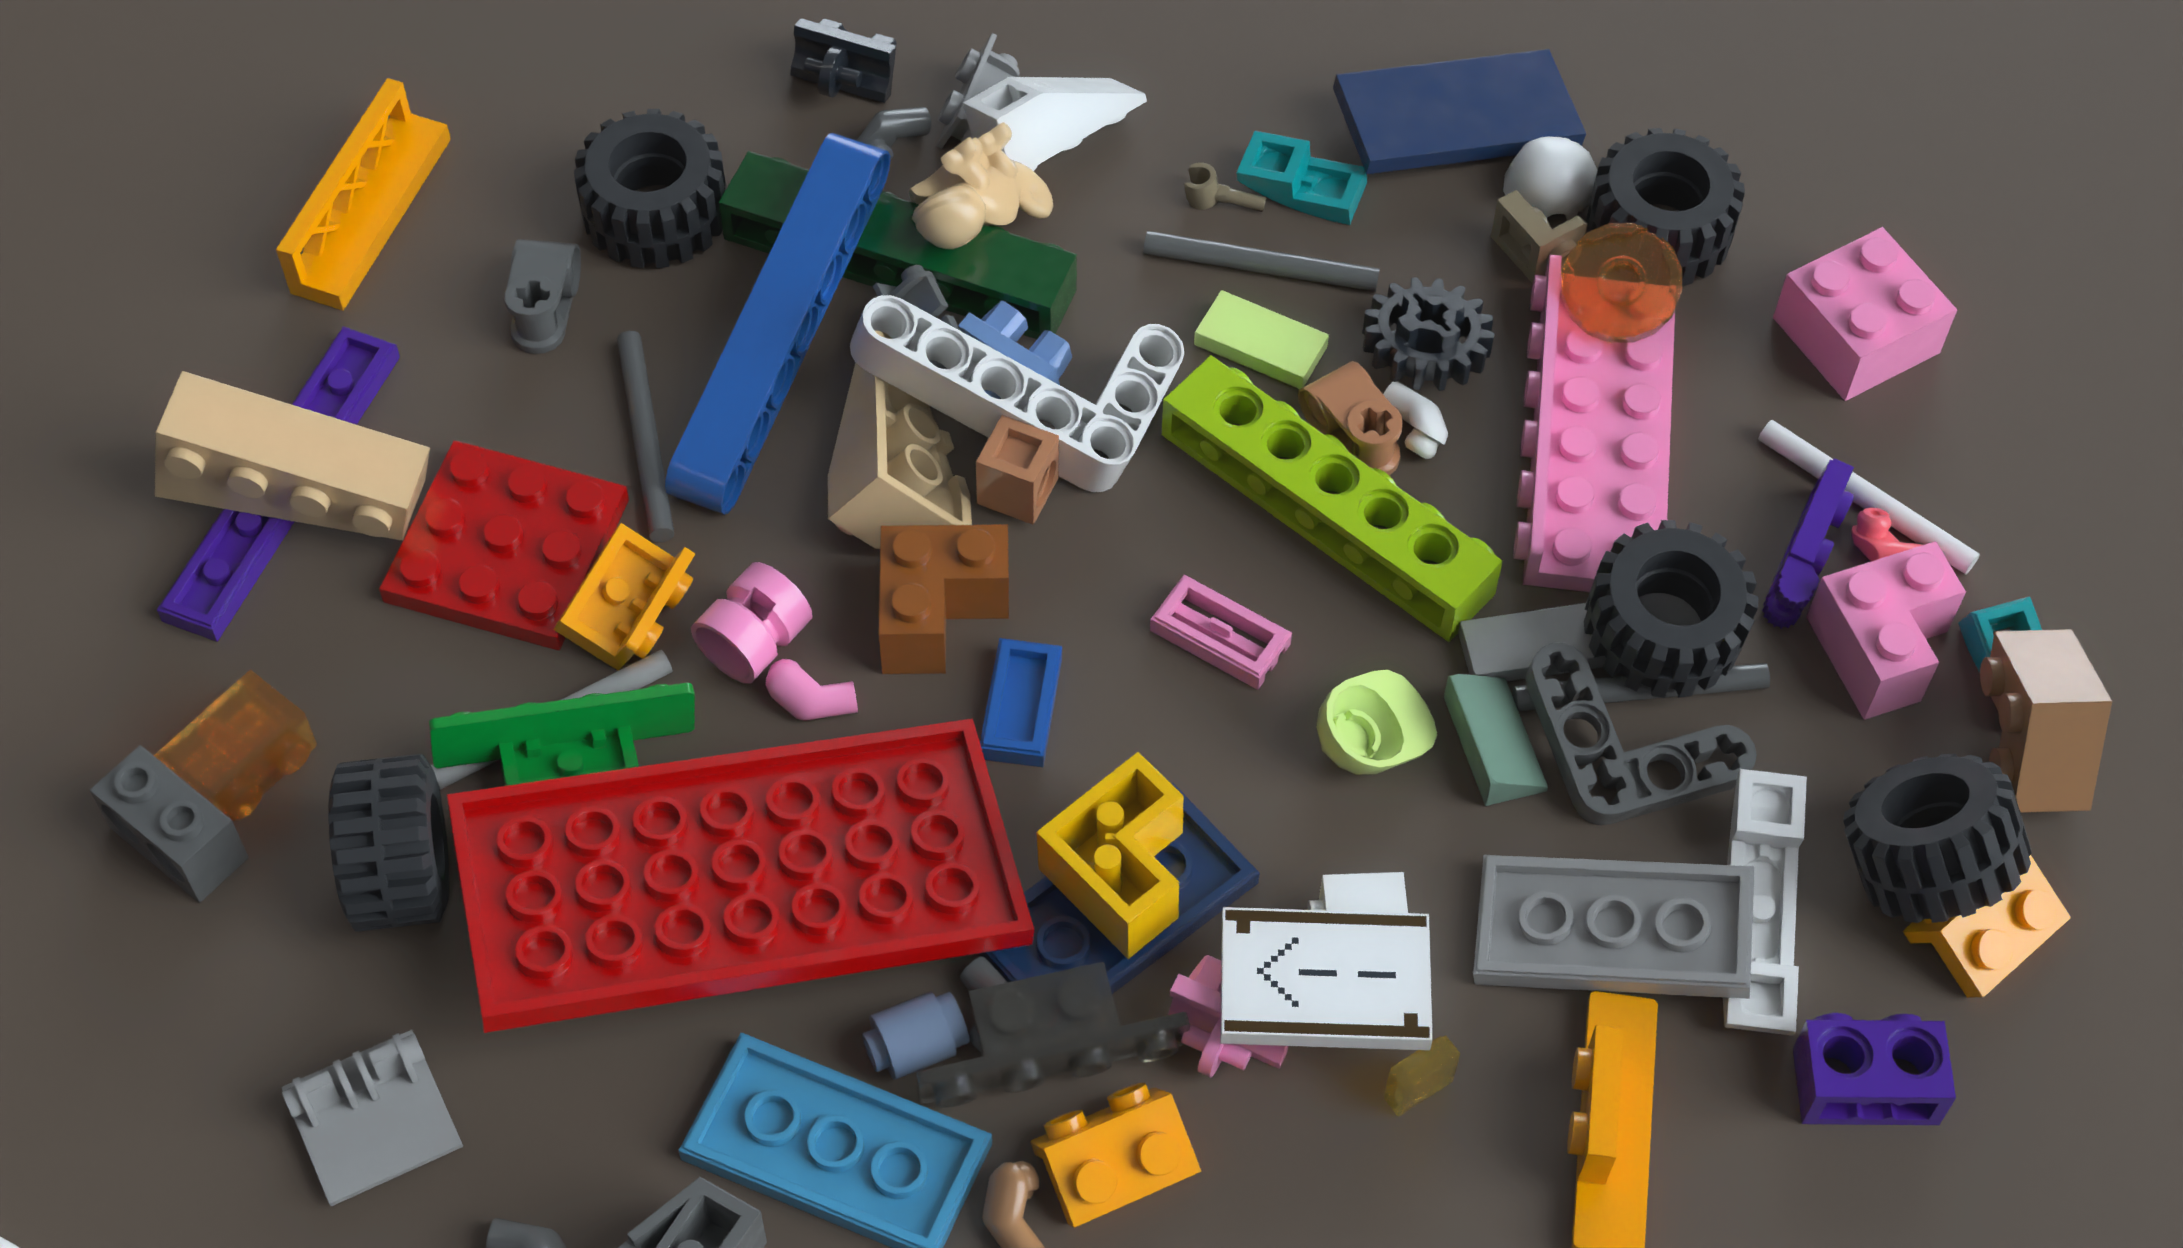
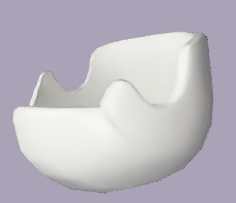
[1503,137,1597,220]

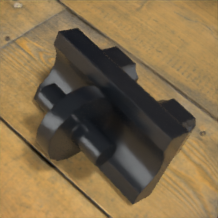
[790,18,897,103]

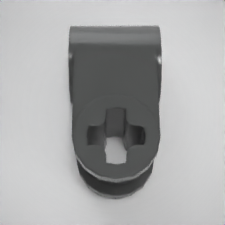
[504,239,581,354]

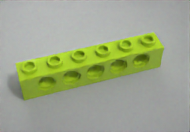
[1161,355,1503,642]

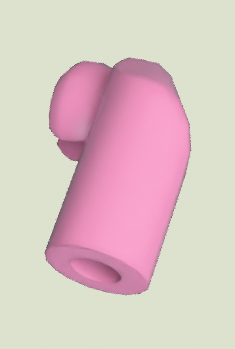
[766,659,858,721]

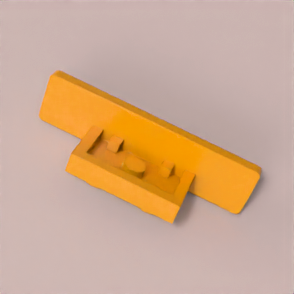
[1567,991,1658,1248]

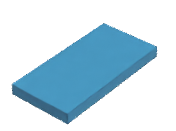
[679,1032,992,1248]

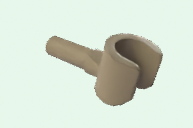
[1184,163,1266,212]

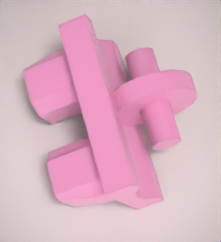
[1168,955,1288,1078]

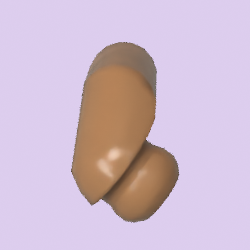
[982,1161,1045,1248]

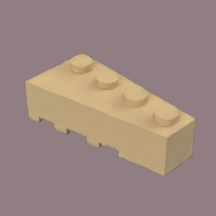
[155,371,430,541]

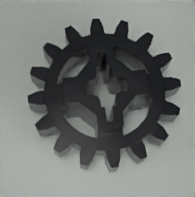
[1362,277,1495,391]

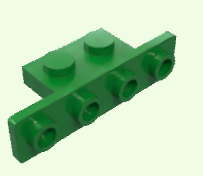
[429,682,695,786]

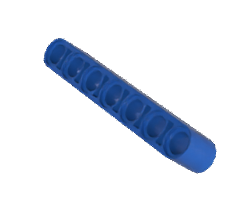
[665,133,891,515]

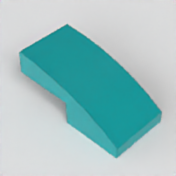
[1236,131,1367,225]

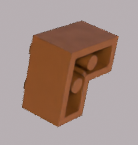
[879,524,1009,674]

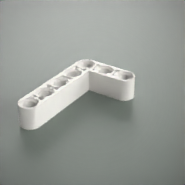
[850,295,1184,492]

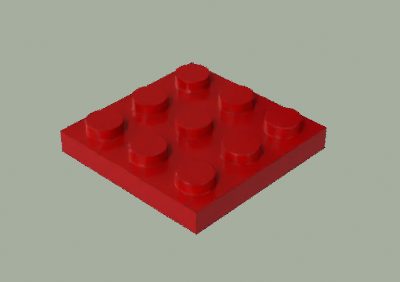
[379,440,629,651]

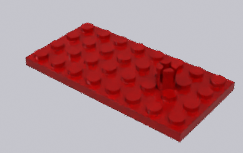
[447,718,1034,1033]

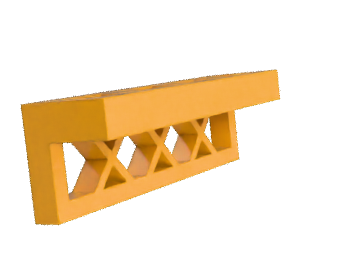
[276,78,451,311]

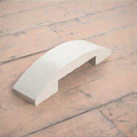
[1723,769,1807,1036]

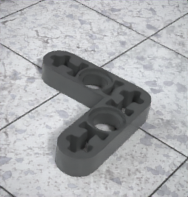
[1526,642,1757,825]

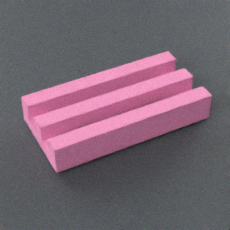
[1150,574,1292,690]

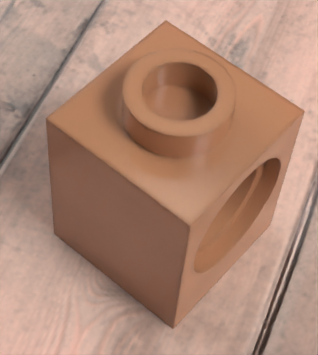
[976,415,1059,525]

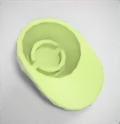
[1316,670,1437,775]

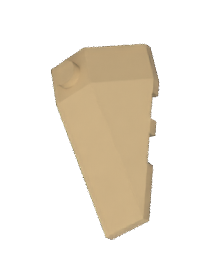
[828,331,972,549]

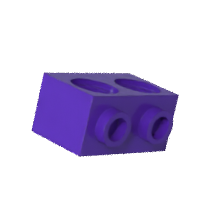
[1793,1013,1956,1125]

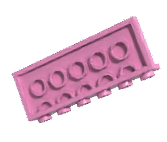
[1513,255,1676,592]

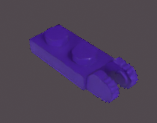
[1762,458,1854,629]

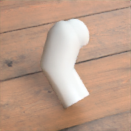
[1383,381,1448,459]

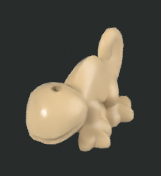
[909,122,1053,249]

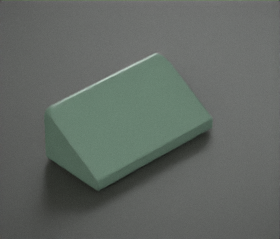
[1444,674,1548,806]

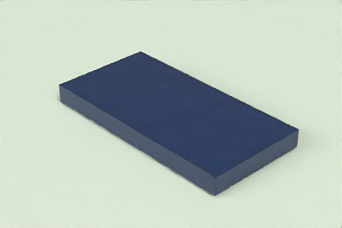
[1333,49,1586,174]
[978,783,1260,1038]

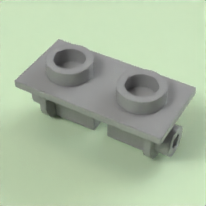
[937,33,1020,149]

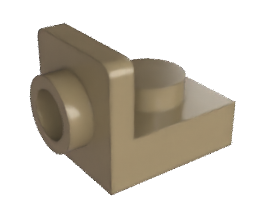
[1490,190,1587,284]

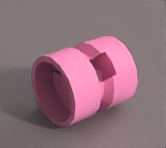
[691,562,813,683]

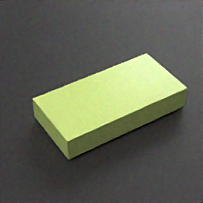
[1194,290,1329,389]

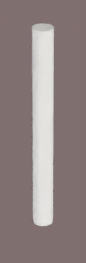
[1758,420,1980,575]

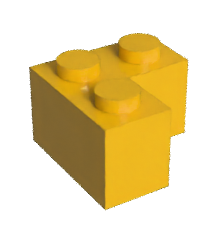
[1036,752,1184,959]

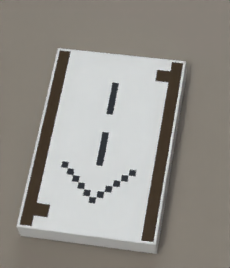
[1220,907,1432,1050]

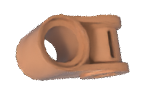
[1298,361,1402,476]

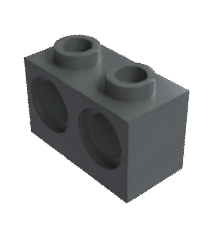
[90,745,249,903]

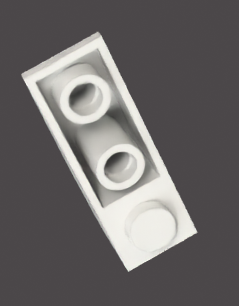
[963,77,1147,171]

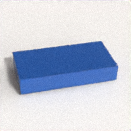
[980,638,1062,767]

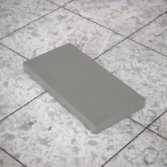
[1473,855,1754,999]

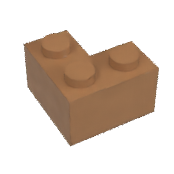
[1980,629,2112,813]

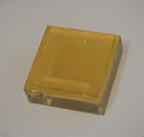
[1384,1035,1461,1117]

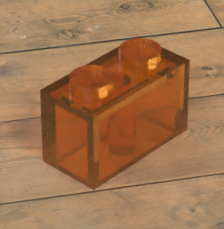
[154,669,317,822]

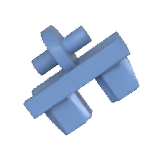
[958,300,1072,399]

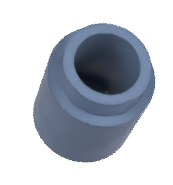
[862,991,969,1080]

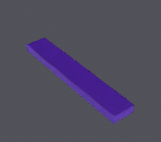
[157,326,400,642]

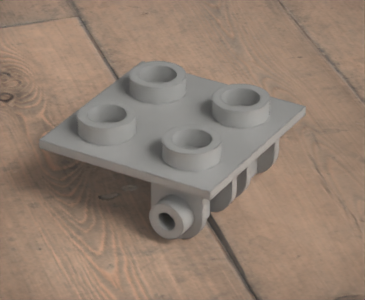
[281,1030,463,1206]

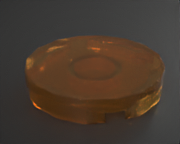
[1561,223,1682,343]

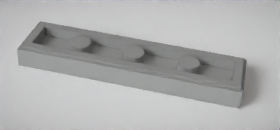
[1458,593,1701,681]

